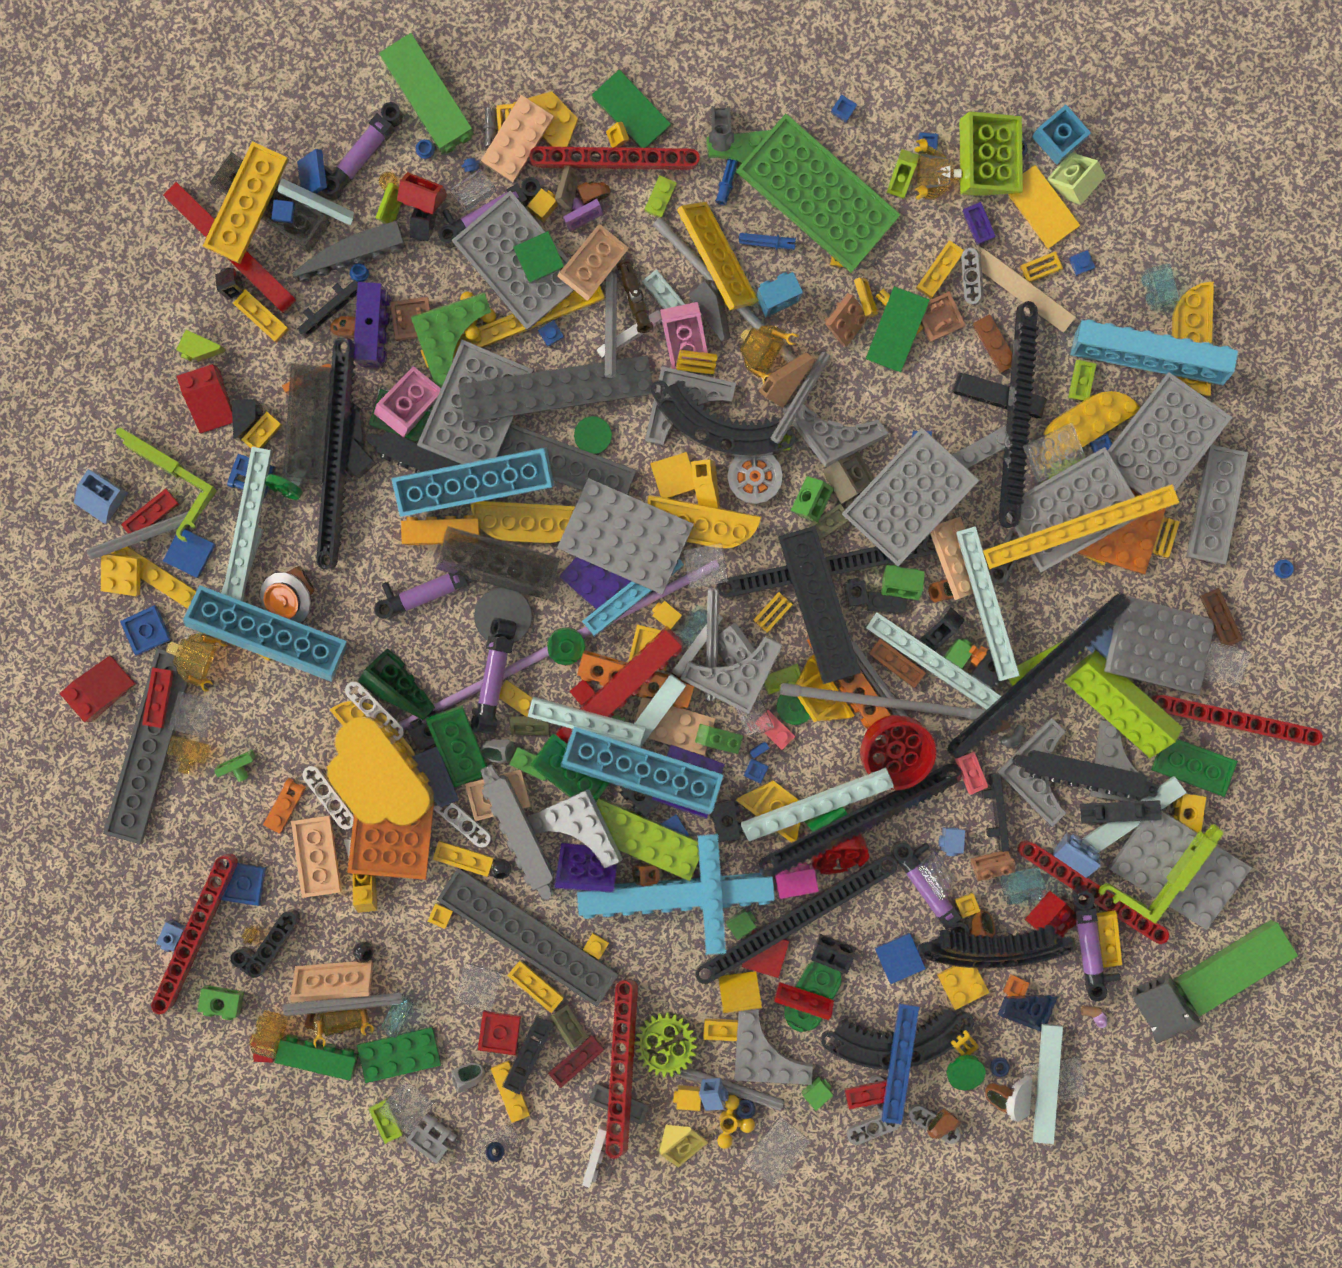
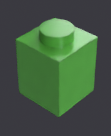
[944,638,972,669]
[726,908,757,940]
[801,1076,833,1111]

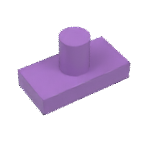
[563,198,603,232]

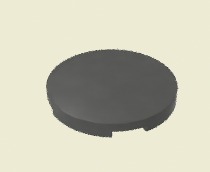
[474,588,532,643]

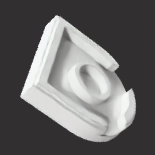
[1007,1076,1032,1122]

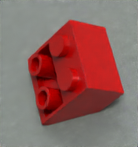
[397,172,447,214]
[1024,890,1077,937]

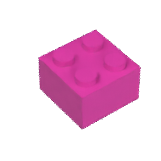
[774,862,818,899]

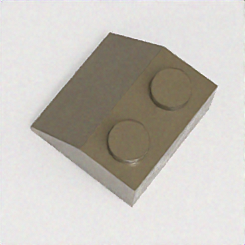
[823,451,874,504]

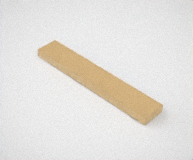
[973,248,1076,333]

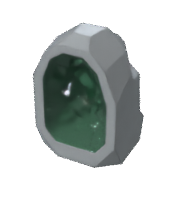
[480,739,515,763]
[451,1063,485,1093]

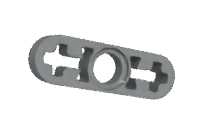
[961,248,984,305]
[908,1104,960,1144]

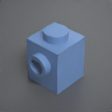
[938,827,965,856]
[156,919,186,952]
[699,1078,728,1111]

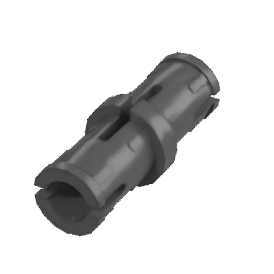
[483,107,498,149]

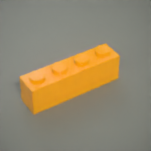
[401,515,481,545]

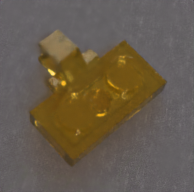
[167,735,211,774]

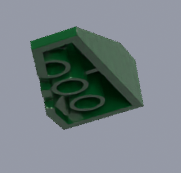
[358,648,435,720]

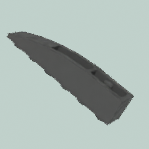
[292,221,406,282]

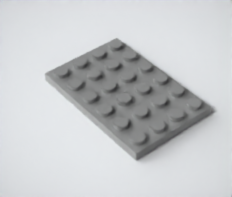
[452,191,575,331]
[417,340,533,464]
[1107,372,1233,495]
[842,428,980,566]
[1007,447,1139,573]
[557,478,694,595]
[1105,595,1214,695]
[1109,810,1252,930]

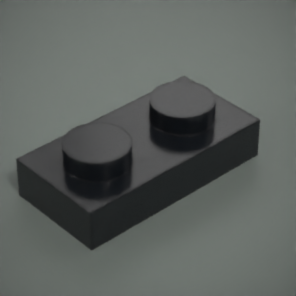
[867,591,907,613]

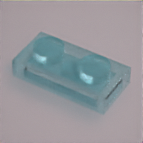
[676,605,707,646]
[381,994,414,1038]

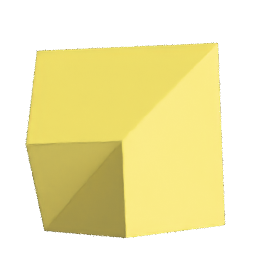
[659,1125,708,1167]

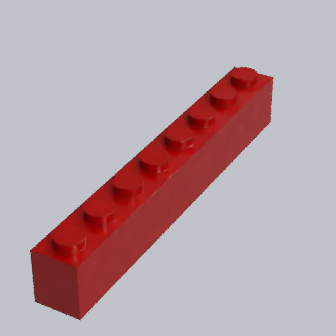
[556,626,683,745]

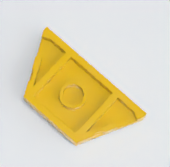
[513,91,578,158]
[795,654,855,722]
[736,780,801,842]

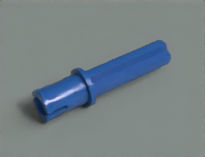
[715,159,738,206]
[739,233,796,250]

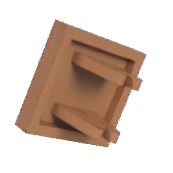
[921,291,966,343]
[824,293,869,347]
[390,297,431,341]

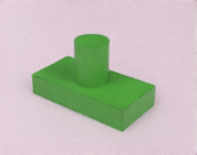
[214,750,255,782]

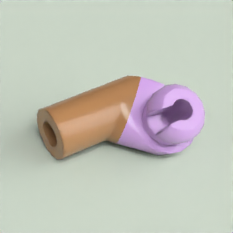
[1081,1006,1107,1028]

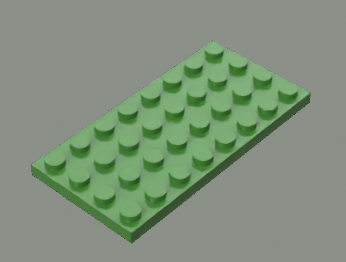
[736,113,900,273]

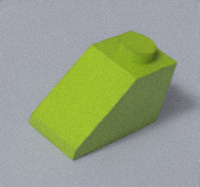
[886,149,919,198]
[176,329,226,362]

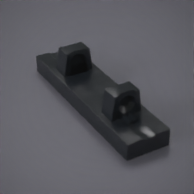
[297,280,358,339]
[981,773,1010,852]
[1080,800,1162,824]
[502,1014,554,1095]

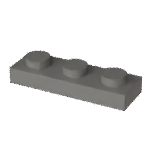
[588,1083,649,1125]

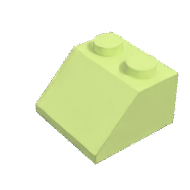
[1046,153,1106,205]

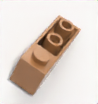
[759,352,815,408]

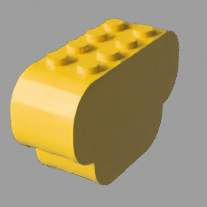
[328,716,434,825]

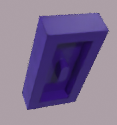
[962,202,996,246]

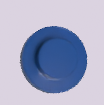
[415,139,435,159]
[461,158,480,173]
[350,264,369,282]
[1274,559,1294,579]

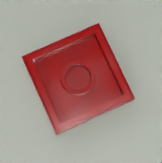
[741,929,789,978]
[478,1011,521,1056]

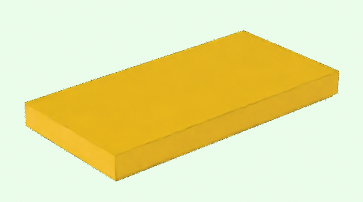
[1008,165,1080,249]

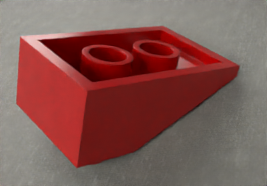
[176,364,233,434]
[59,655,136,723]

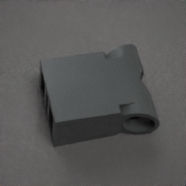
[1133,973,1202,1044]

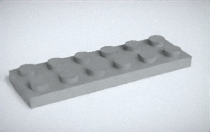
[1186,445,1248,565]

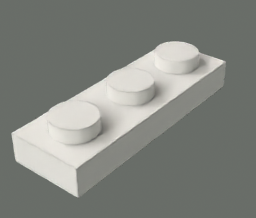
[582,1124,607,1188]

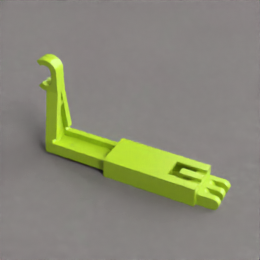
[116,428,217,542]
[1099,824,1223,924]

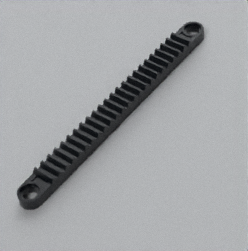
[998,301,1039,528]
[316,337,356,570]
[716,535,937,598]
[947,593,1131,758]
[758,764,961,877]
[695,855,898,984]

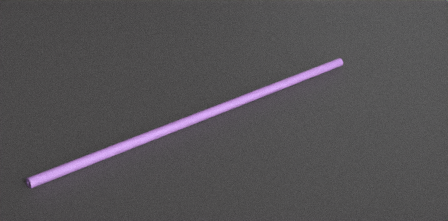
[396,560,720,731]

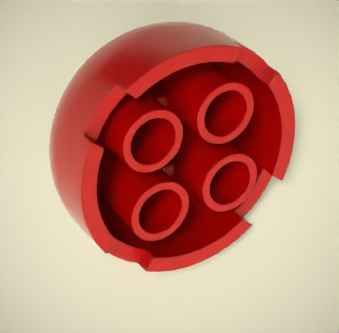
[811,833,870,875]

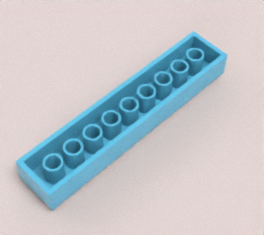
[577,873,774,918]

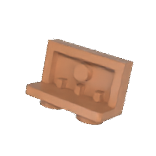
[970,851,1015,881]

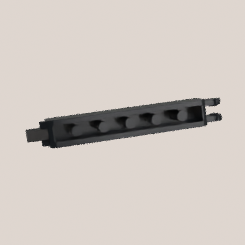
[366,432,500,500]
[1012,750,1159,800]

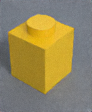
[527,188,558,223]
[652,601,682,629]
[673,1085,701,1111]

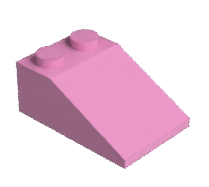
[660,302,709,370]
[374,366,441,438]

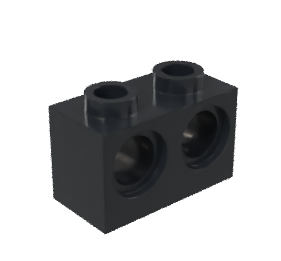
[811,934,856,974]

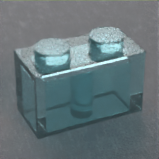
[1141,263,1179,310]
[1001,868,1046,905]

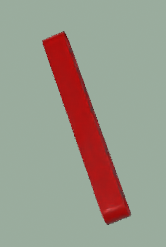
[529,146,700,170]
[163,182,296,313]
[1150,695,1323,746]
[1017,840,1169,944]
[151,853,238,1015]
[606,979,638,1159]

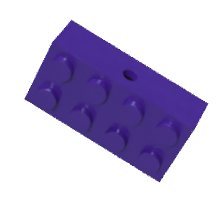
[354,282,391,368]

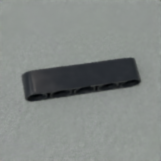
[952,373,1047,419]

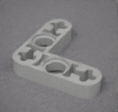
[846,1075,900,1145]

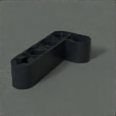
[230,909,300,978]

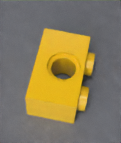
[1172,793,1206,833]

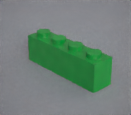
[275,1034,359,1081]

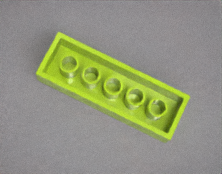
[1064,650,1183,758]
[596,797,699,881]

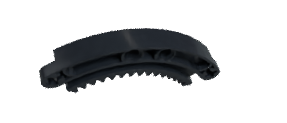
[651,380,796,458]
[918,925,1077,968]
[820,1005,975,1070]

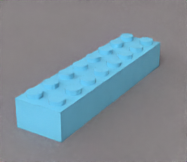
[1070,319,1238,385]
[391,447,554,517]
[183,585,347,682]
[561,727,723,815]

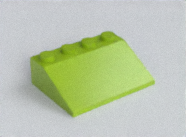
[959,111,1023,196]

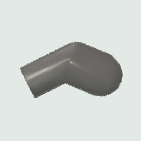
[1001,724,1026,748]

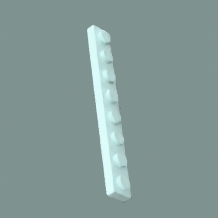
[223,447,273,601]
[956,527,1019,681]
[865,612,1001,710]
[741,768,894,841]

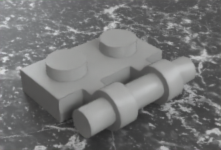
[406,1113,457,1164]

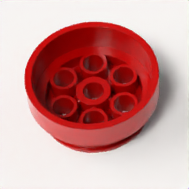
[860,715,936,790]

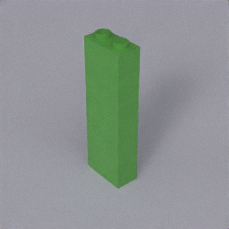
[379,33,474,155]
[1173,920,1298,1017]

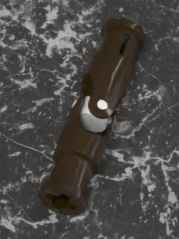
[617,259,654,333]

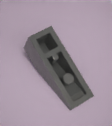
[688,280,731,341]

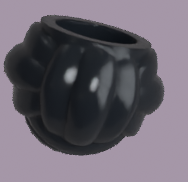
[490,859,511,879]
[353,942,374,963]

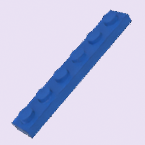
[881,1003,919,1125]

